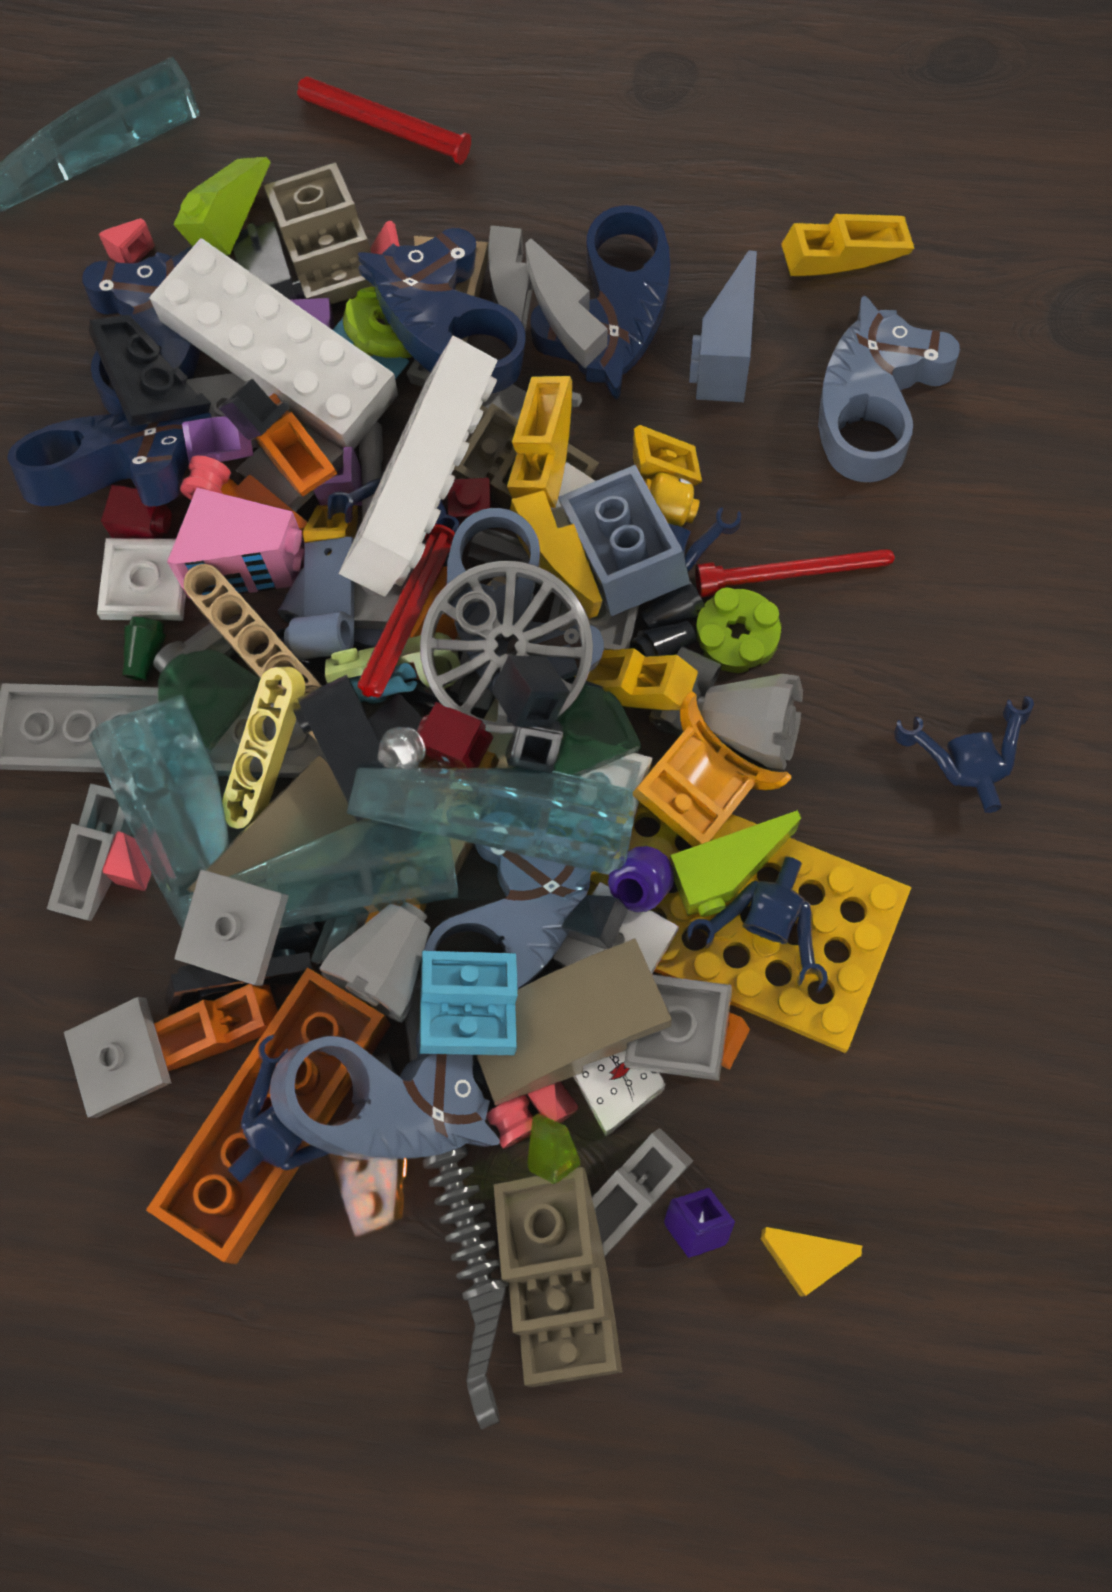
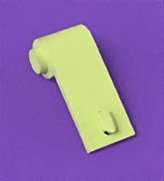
[325,632,460,689]

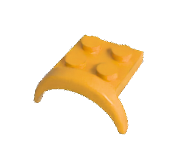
[631,691,791,847]

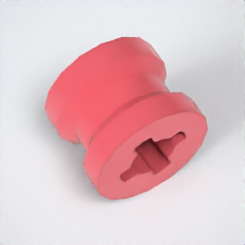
[180,456,231,500]
[486,1094,543,1149]

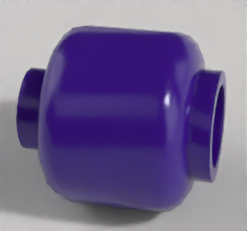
[608,846,675,912]

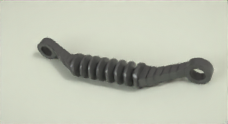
[373,1051,509,1429]

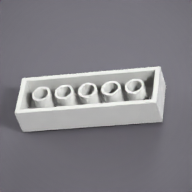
[149,238,398,450]
[338,336,498,597]

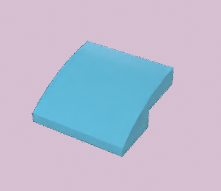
[420,951,518,1055]

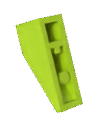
[173,157,271,255]
[670,810,801,917]

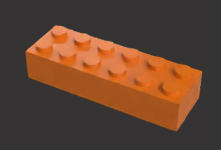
[146,967,391,1265]

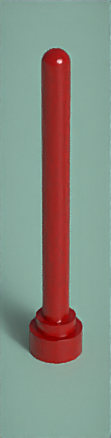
[695,549,895,597]

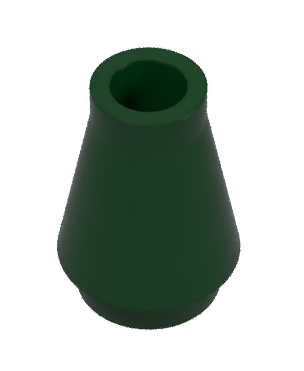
[122,616,167,682]

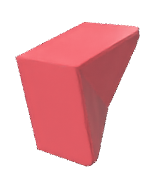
[99,218,155,263]
[102,831,158,891]
[526,1082,578,1129]

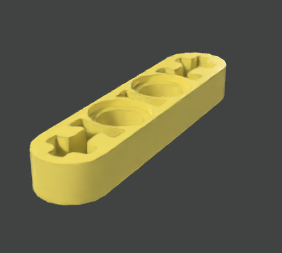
[221,667,305,829]

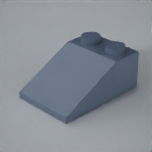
[689,251,757,402]
[558,465,690,616]

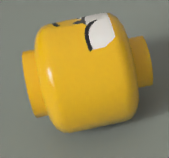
[644,472,699,527]

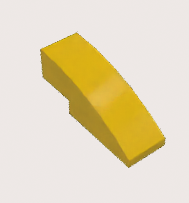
[781,214,914,276]
[507,376,572,508]
[510,490,602,618]
[574,648,698,710]

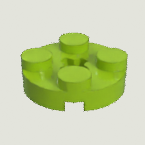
[343,287,412,358]
[696,587,781,673]

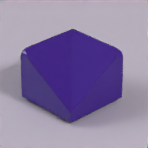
[664,1188,735,1258]

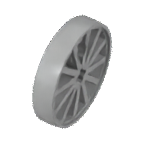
[420,561,593,734]

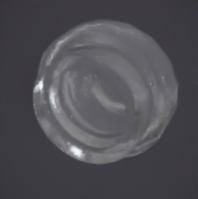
[377,727,425,773]

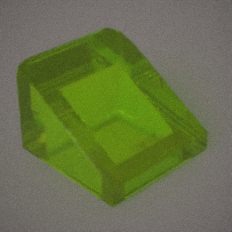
[528,1114,581,1184]

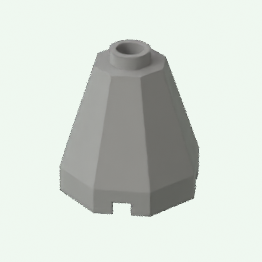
[697,674,803,770]
[319,902,430,1023]

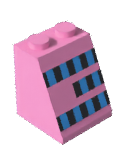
[167,488,305,599]

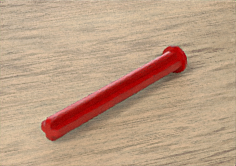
[297,76,471,165]
[357,524,455,698]

